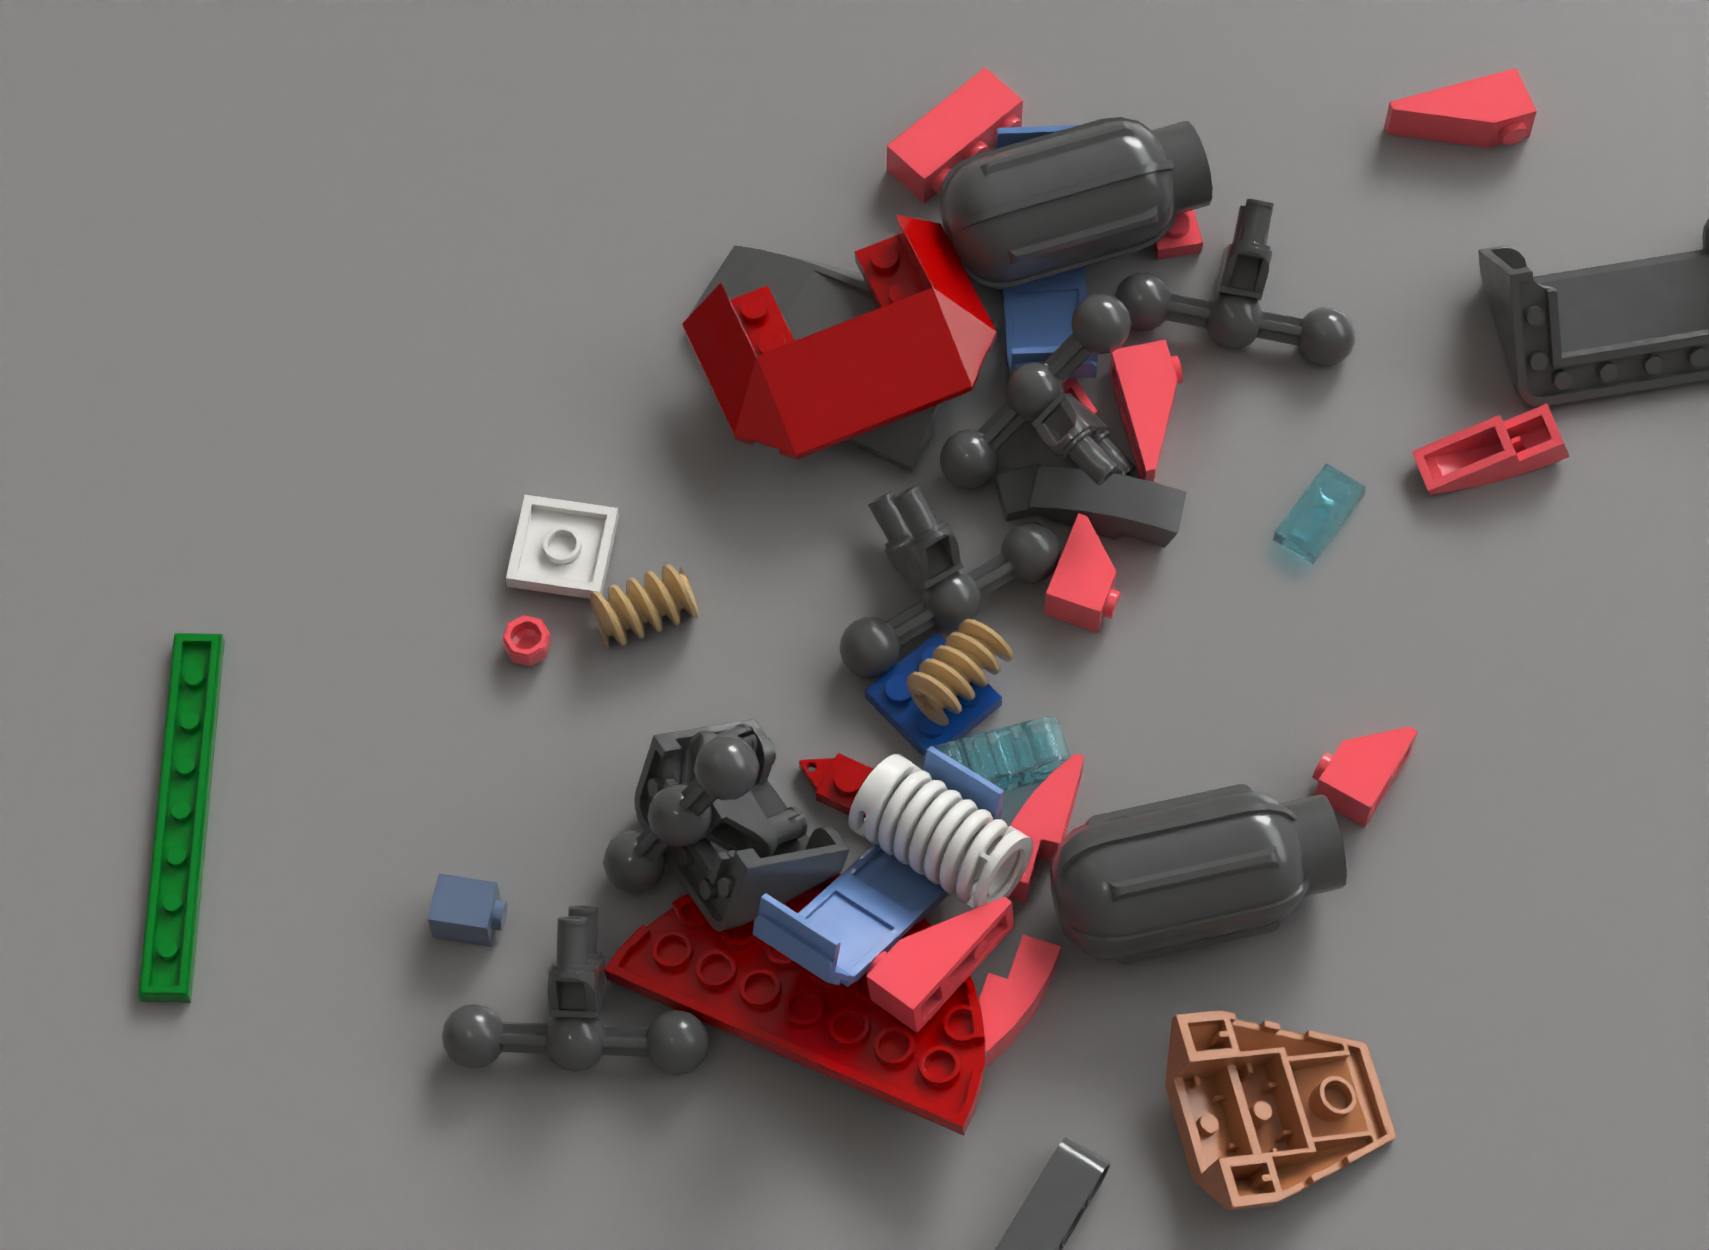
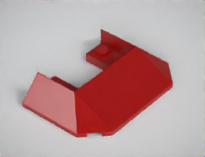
[682,214,997,460]

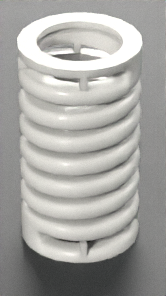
[848,754,1033,909]

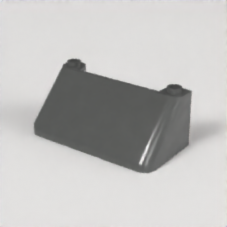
[1478,219,1709,407]

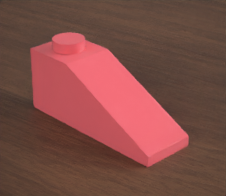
[1384,68,1537,148]
[1109,339,1183,482]
[866,897,1015,1033]

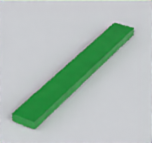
[138,633,225,1003]

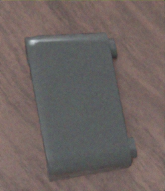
[634,719,850,932]

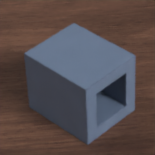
[428,873,507,947]

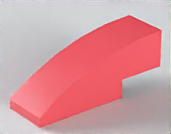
[1412,403,1569,495]
[1008,754,1085,902]
[979,934,1062,1068]

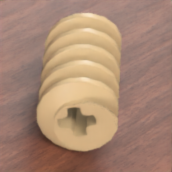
[590,564,698,648]
[906,619,1014,726]

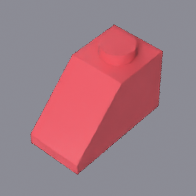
[1044,513,1121,633]
[1312,726,1418,827]

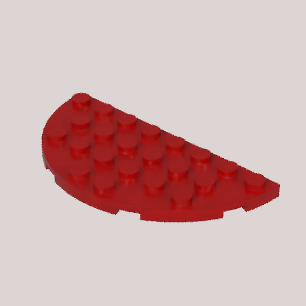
[604,873,986,1136]

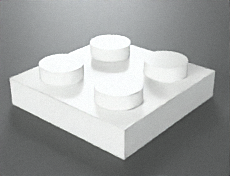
[506,495,619,599]

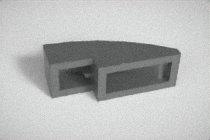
[1026,466,1187,548]

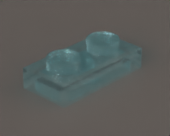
[1273,463,1366,564]

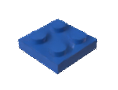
[865,632,1002,759]

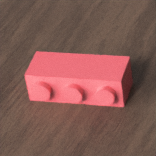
[887,67,1023,203]

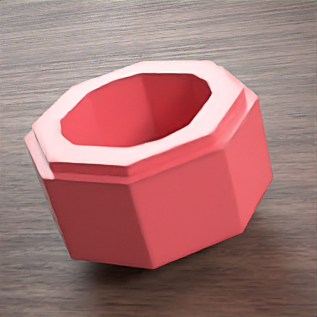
[502,615,552,666]

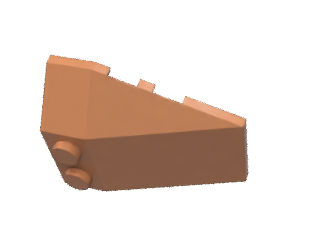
[1165,1010,1397,1211]

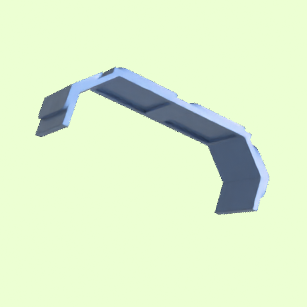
[996,125,1098,379]
[752,746,1004,987]

